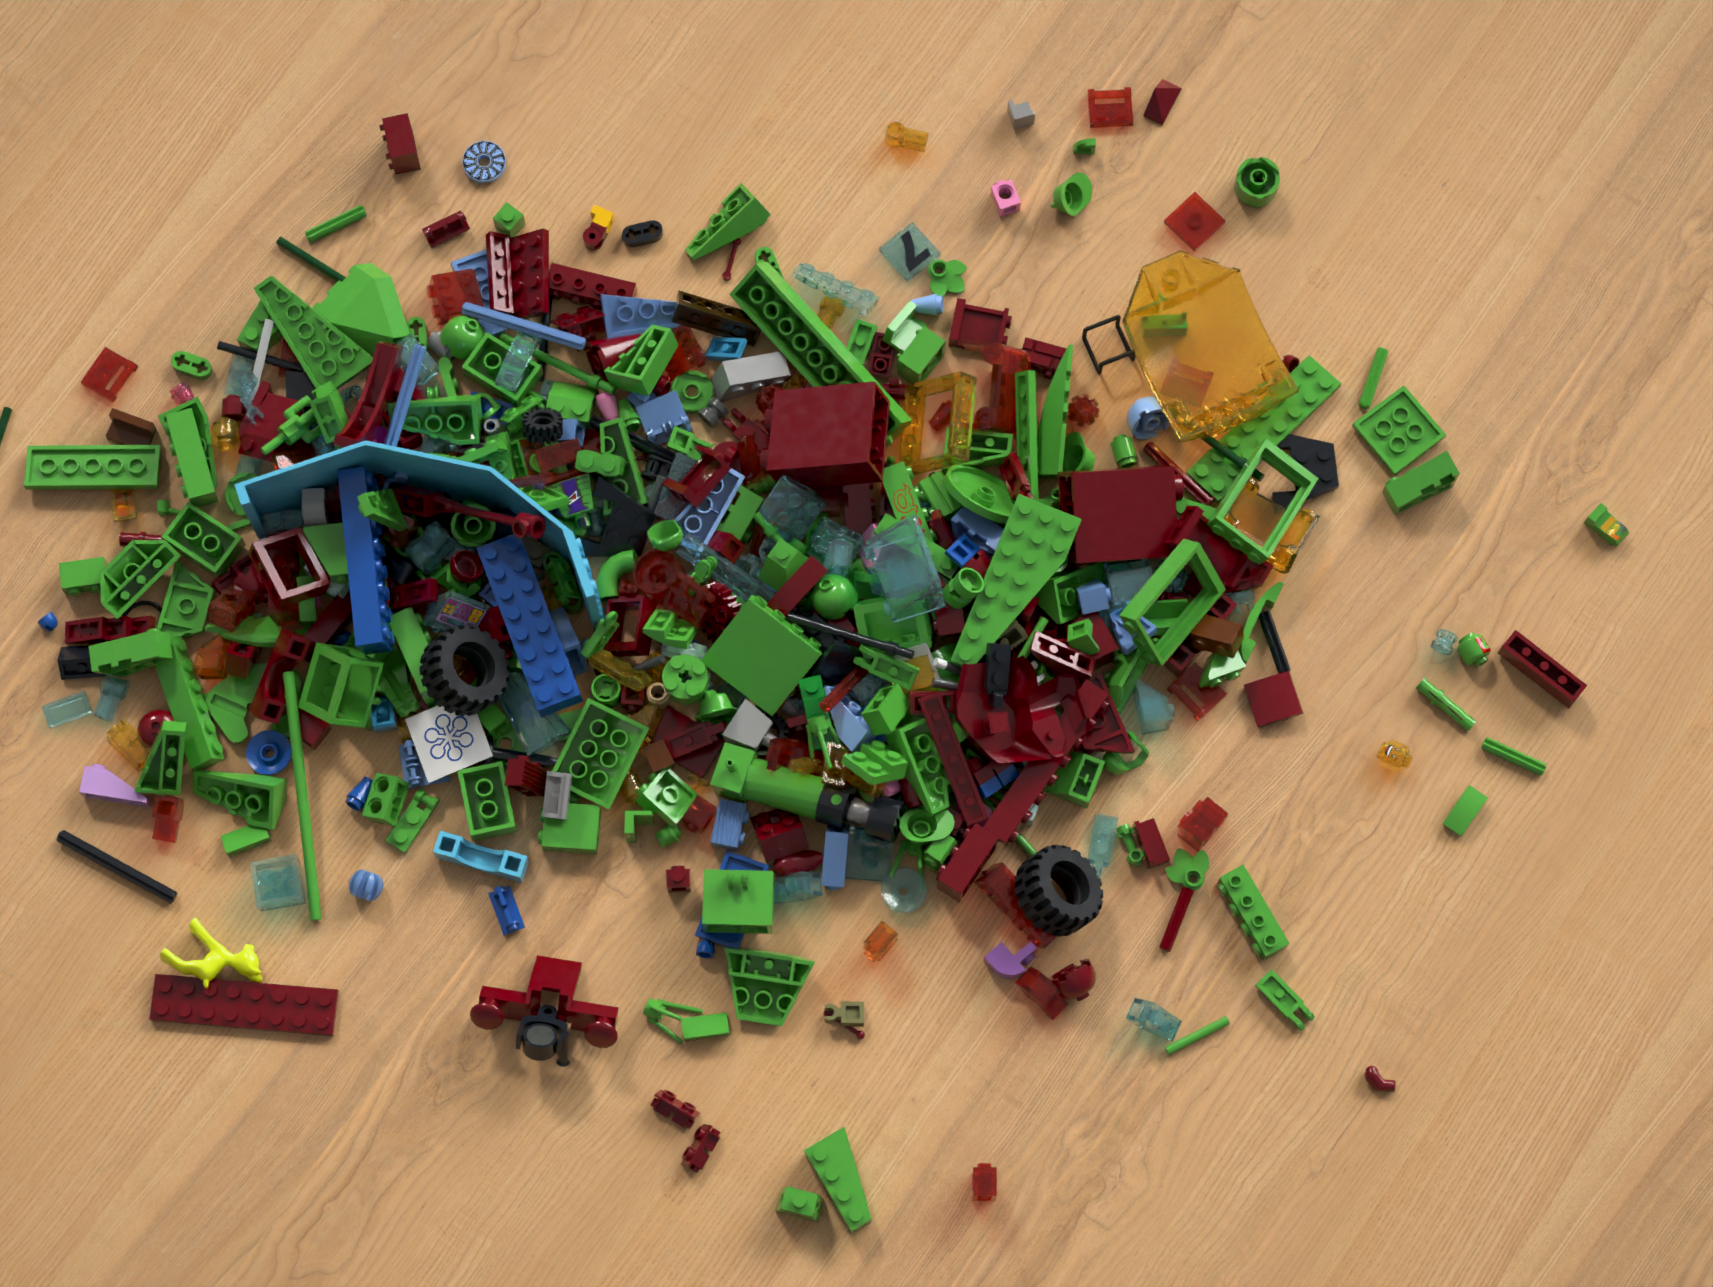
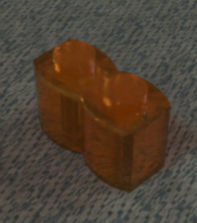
[863,921,898,962]

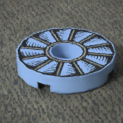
[462,141,506,183]

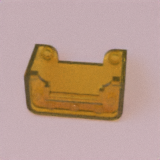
[1224,476,1320,574]

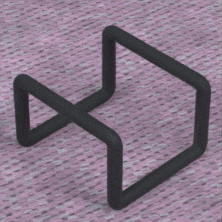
[1082,315,1136,374]

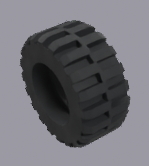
[419,625,510,716]
[1014,845,1103,937]

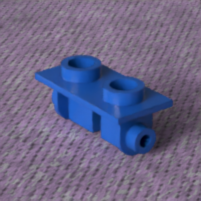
[488,885,525,935]

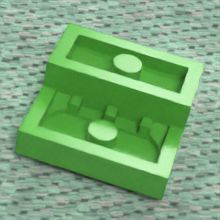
[643,609,700,649]

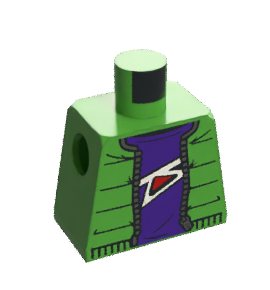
[548,473,597,530]

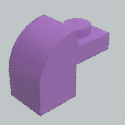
[984,942,1037,979]

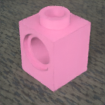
[991,180,1021,217]

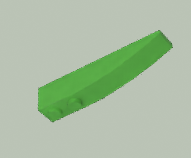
[1037,345,1073,479]

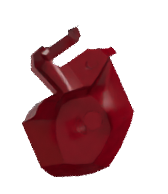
[955,655,1091,763]

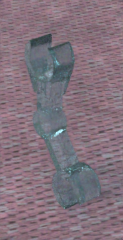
[240,372,264,424]

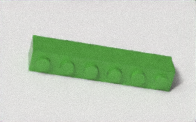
[155,635,225,770]

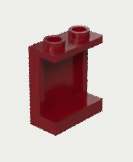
[948,298,1012,356]
[662,445,731,508]

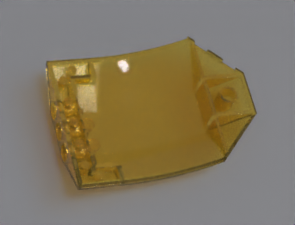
[1122,250,1299,443]

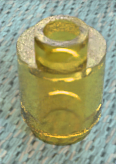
[620,769,642,805]

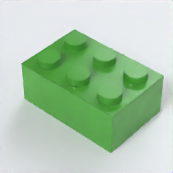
[462,332,543,408]
[162,502,246,578]
[457,761,517,841]

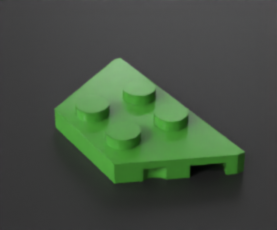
[157,561,215,638]

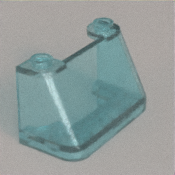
[863,514,946,623]

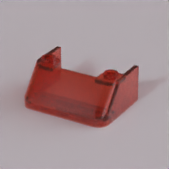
[951,339,1031,438]

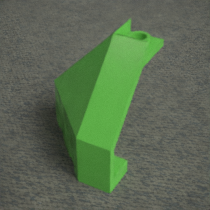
[312,263,411,354]

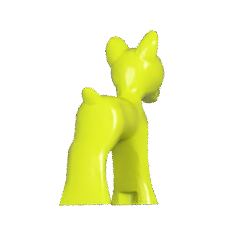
[160,918,263,988]

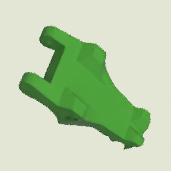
[376,644,420,717]

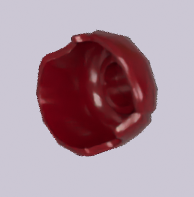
[449,550,484,583]

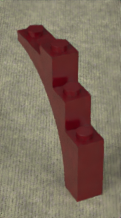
[333,341,404,449]

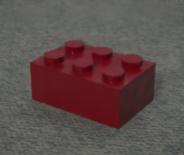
[936,823,999,903]

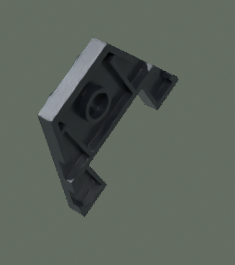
[1272,434,1339,514]
[576,475,656,557]

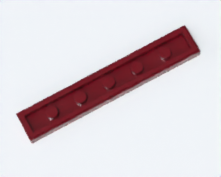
[917,691,989,827]

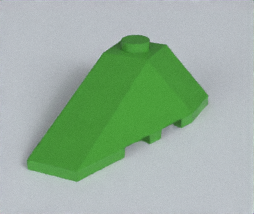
[685,183,771,260]
[1035,561,1111,624]

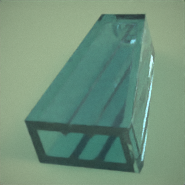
[499,671,571,756]

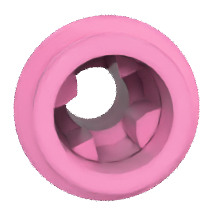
[595,392,619,421]

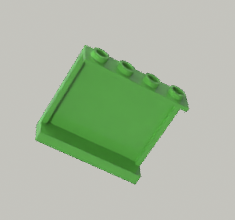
[701,595,823,716]

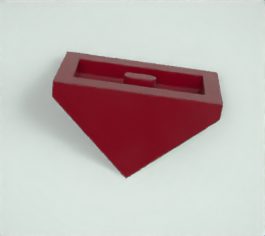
[1143,79,1182,125]

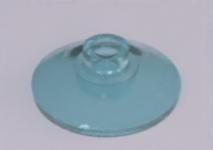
[881,867,927,913]

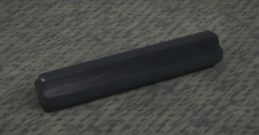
[1259,611,1290,674]

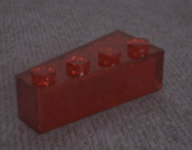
[974,862,1057,948]

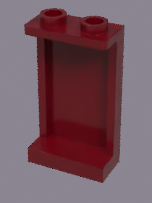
[1164,506,1252,589]

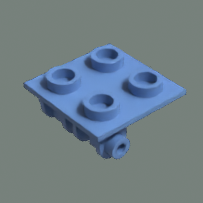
[635,390,693,445]
[399,740,450,789]

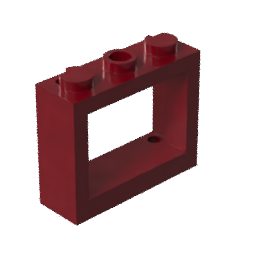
[248,527,330,610]

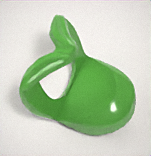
[1102,731,1149,775]

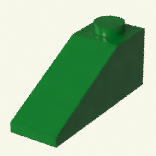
[798,675,836,752]

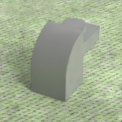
[302,488,335,527]

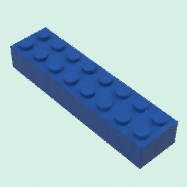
[337,466,395,655]
[477,534,583,717]

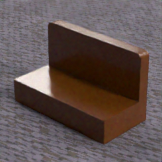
[106,408,157,445]

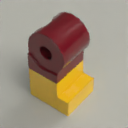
[583,205,615,251]

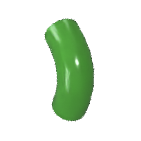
[596,549,639,602]

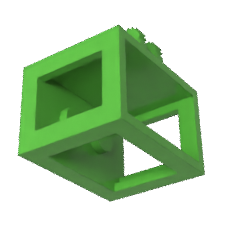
[853,589,935,660]
[298,643,385,728]
[702,869,774,934]

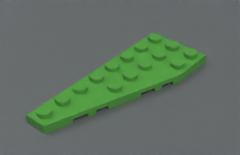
[950,494,1082,666]

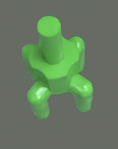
[260,395,322,455]

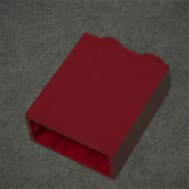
[760,381,890,490]
[1058,466,1184,563]

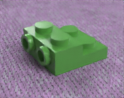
[841,740,908,785]
[635,767,699,828]

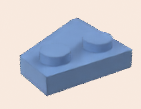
[1108,603,1157,655]

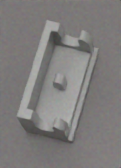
[542,771,573,820]

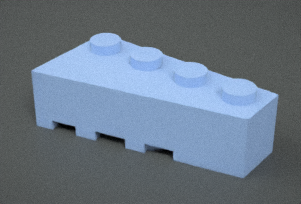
[675,469,745,556]

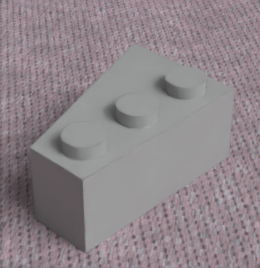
[710,351,791,402]

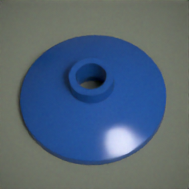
[246,730,292,775]

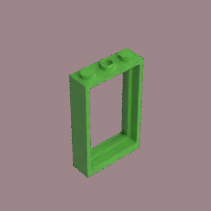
[1206,439,1319,565]
[1119,539,1226,666]

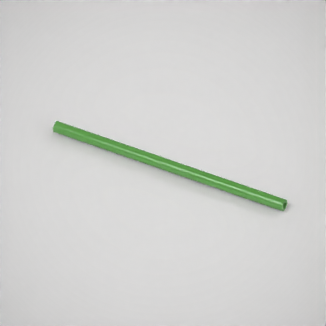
[283,671,322,921]

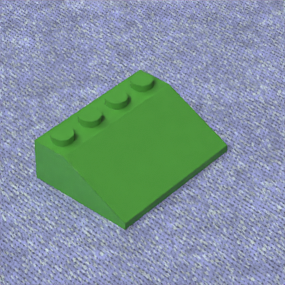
[552,698,649,809]

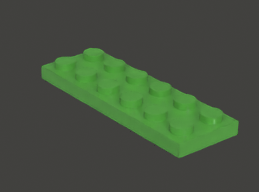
[24,445,162,489]

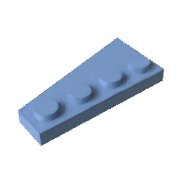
[450,249,506,337]
[600,294,684,338]

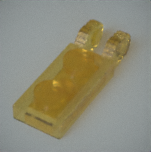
[588,649,652,691]

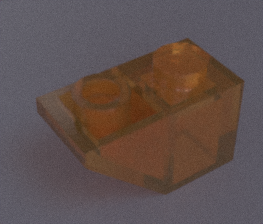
[193,634,233,679]

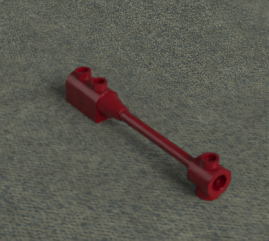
[394,485,546,539]

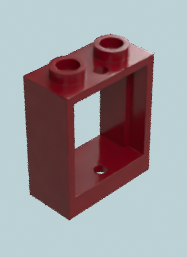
[601,595,657,657]

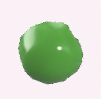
[647,520,683,551]

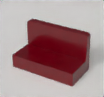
[1132,818,1170,869]

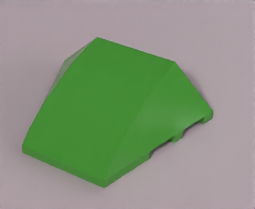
[724,947,815,1026]

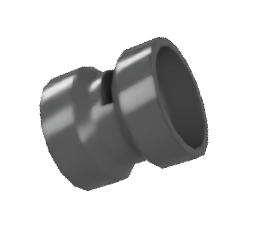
[698,397,729,428]

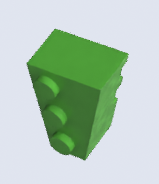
[237,300,308,352]
[942,427,1013,476]
[1382,451,1460,514]

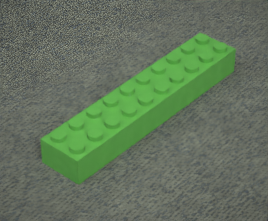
[729,262,912,449]

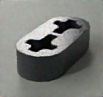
[622,220,663,247]

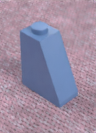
[549,606,589,677]
[821,824,850,890]

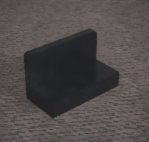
[58,645,106,680]

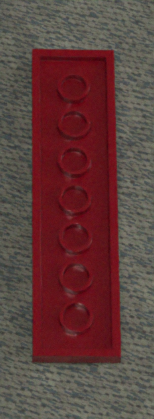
[149,974,339,1036]

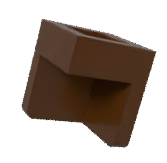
[643,739,676,773]

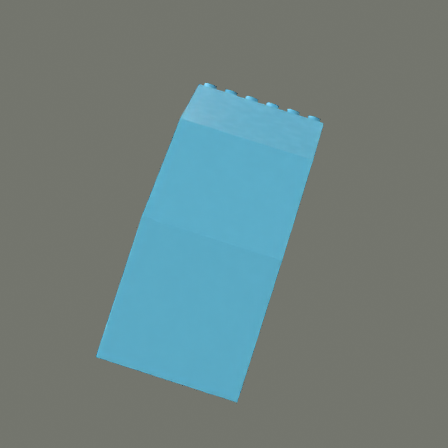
[234,440,604,631]

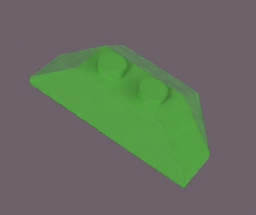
[100,540,181,619]
[1104,638,1159,715]

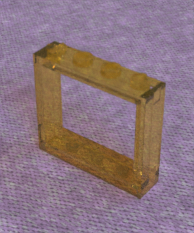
[899,371,977,475]

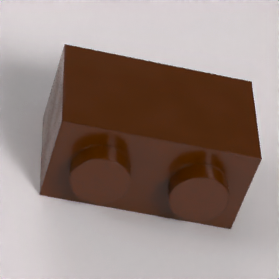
[1190,614,1244,658]

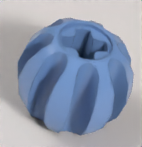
[349,870,383,901]

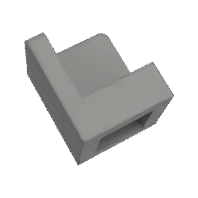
[1007,100,1035,130]

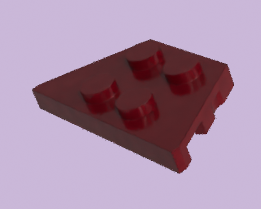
[1082,672,1135,754]

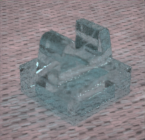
[1227,589,1255,614]

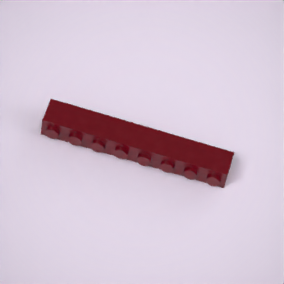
[983,679,1110,846]

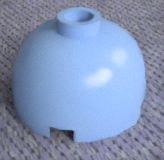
[1127,396,1173,440]

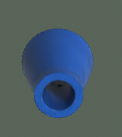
[345,776,373,811]

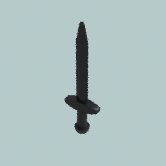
[482,736,558,766]

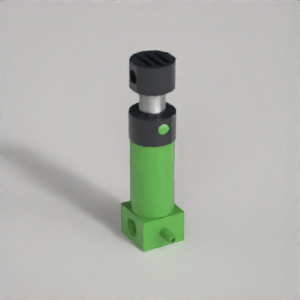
[710,742,906,844]

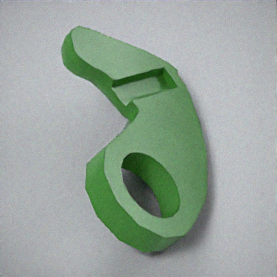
[205,594,313,647]
[203,663,303,744]

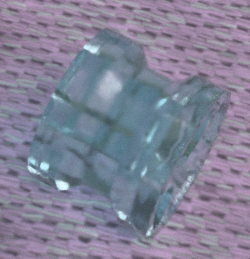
[1430,629,1458,655]

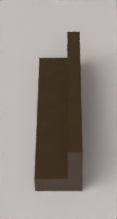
[672,291,761,347]

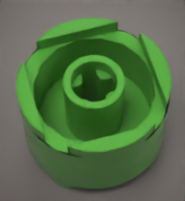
[1234,157,1280,209]
[662,654,709,705]

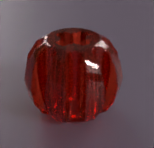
[756,384,784,415]
[1068,394,1100,427]

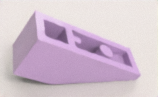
[79,764,151,807]

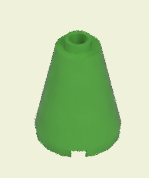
[450,498,496,547]

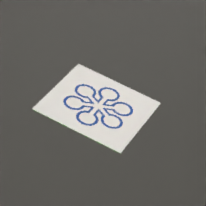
[405,706,493,783]

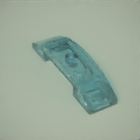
[495,319,549,392]

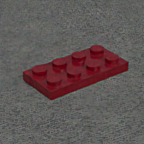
[510,228,549,320]

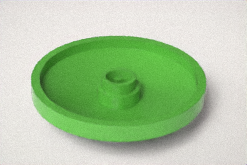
[943,465,1015,524]

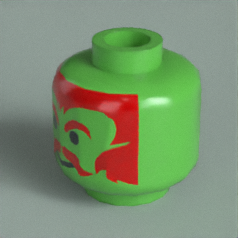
[1457,632,1491,667]

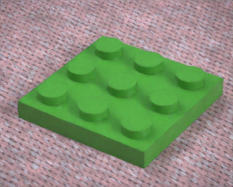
[1352,385,1446,476]

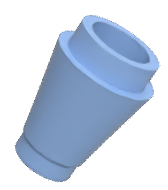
[911,294,944,315]

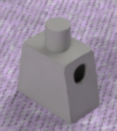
[722,699,780,753]

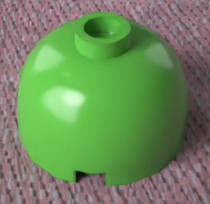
[440,315,485,360]
[811,574,858,620]

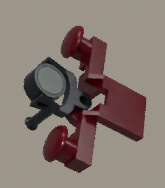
[470,955,619,1067]

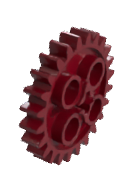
[696,582,741,645]

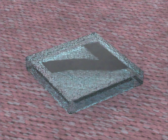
[879,222,941,282]

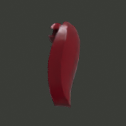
[773,850,824,877]

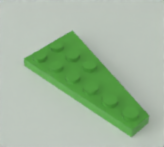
[253,276,373,389]

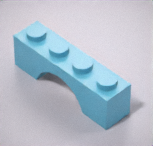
[433,831,529,883]

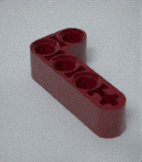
[304,590,353,663]

